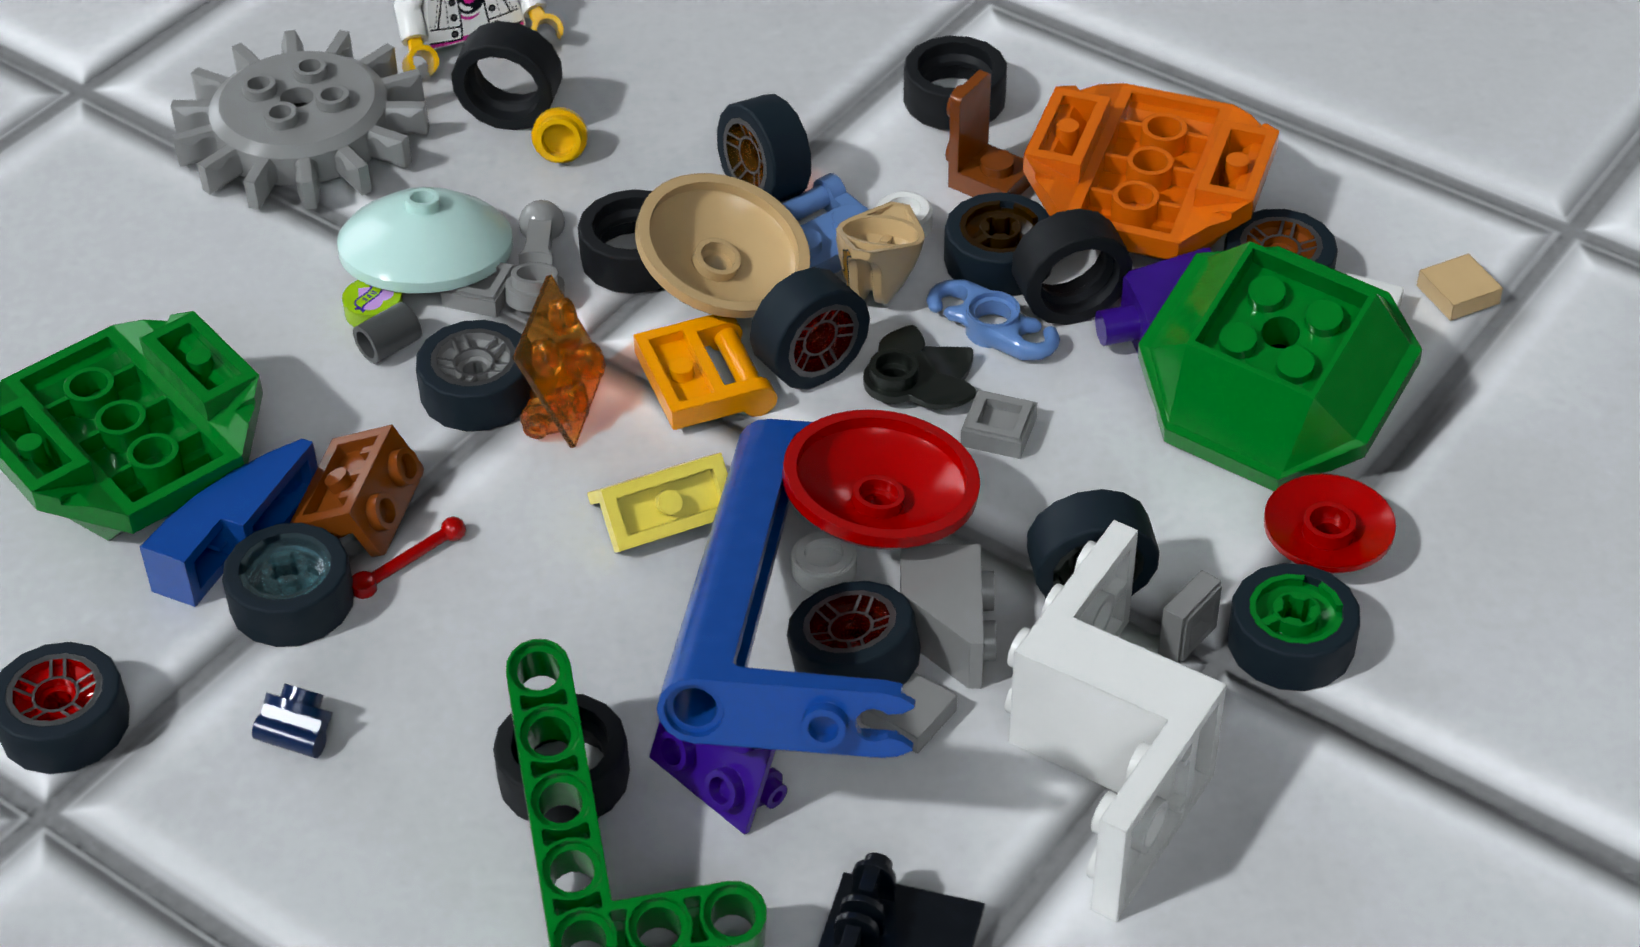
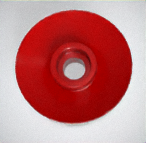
[1264,474,1396,573]

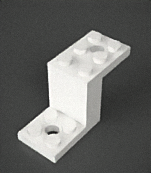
[1005,520,1227,922]

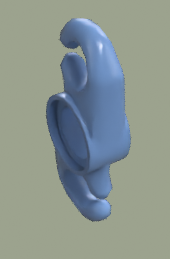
[926,279,1060,361]

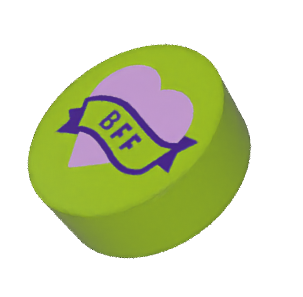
[342,280,403,327]

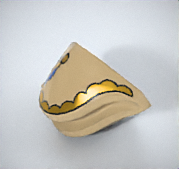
[836,201,925,304]

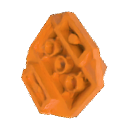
[1023,83,1279,260]

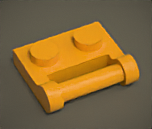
[633,314,778,430]

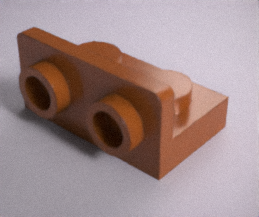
[290,424,424,557]

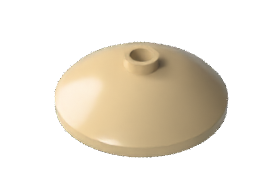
[635,173,810,318]

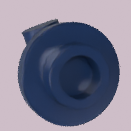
[252,683,333,758]

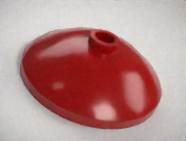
[782,410,980,550]

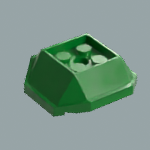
[1138,241,1422,491]
[0,311,263,541]

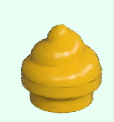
[531,107,588,163]

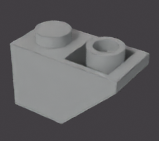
[900,544,997,689]

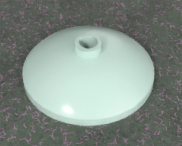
[337,187,513,293]

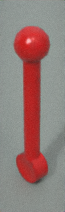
[352,516,466,599]

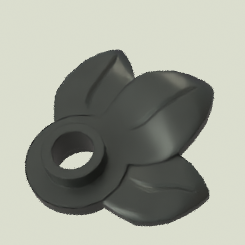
[863,325,976,409]

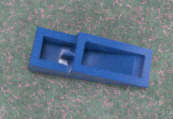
[140,439,318,607]

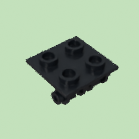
[818,853,985,947]

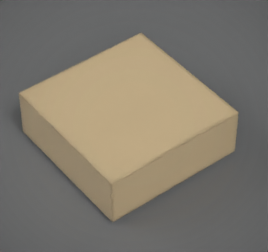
[1417,253,1503,321]

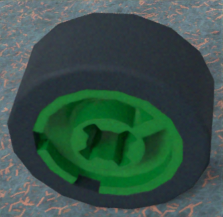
[1228,563,1360,691]

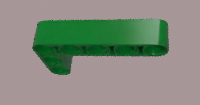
[506,639,767,947]

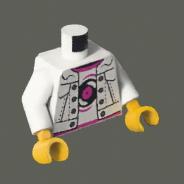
[394,0,564,76]

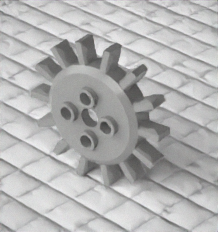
[170,30,429,210]

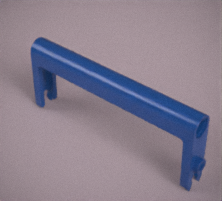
[657,419,916,758]

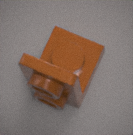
[945,70,1031,197]

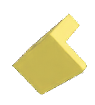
[587,453,728,552]

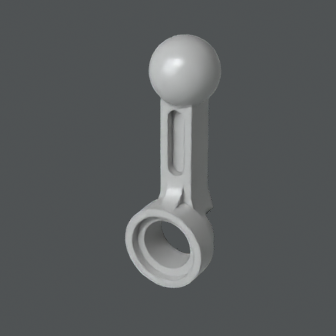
[505,200,565,313]

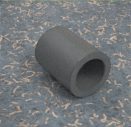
[353,302,422,364]

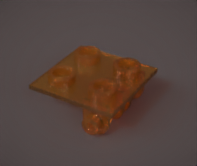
[513,275,606,448]

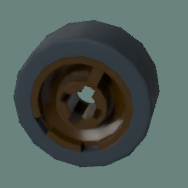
[944,192,1052,296]

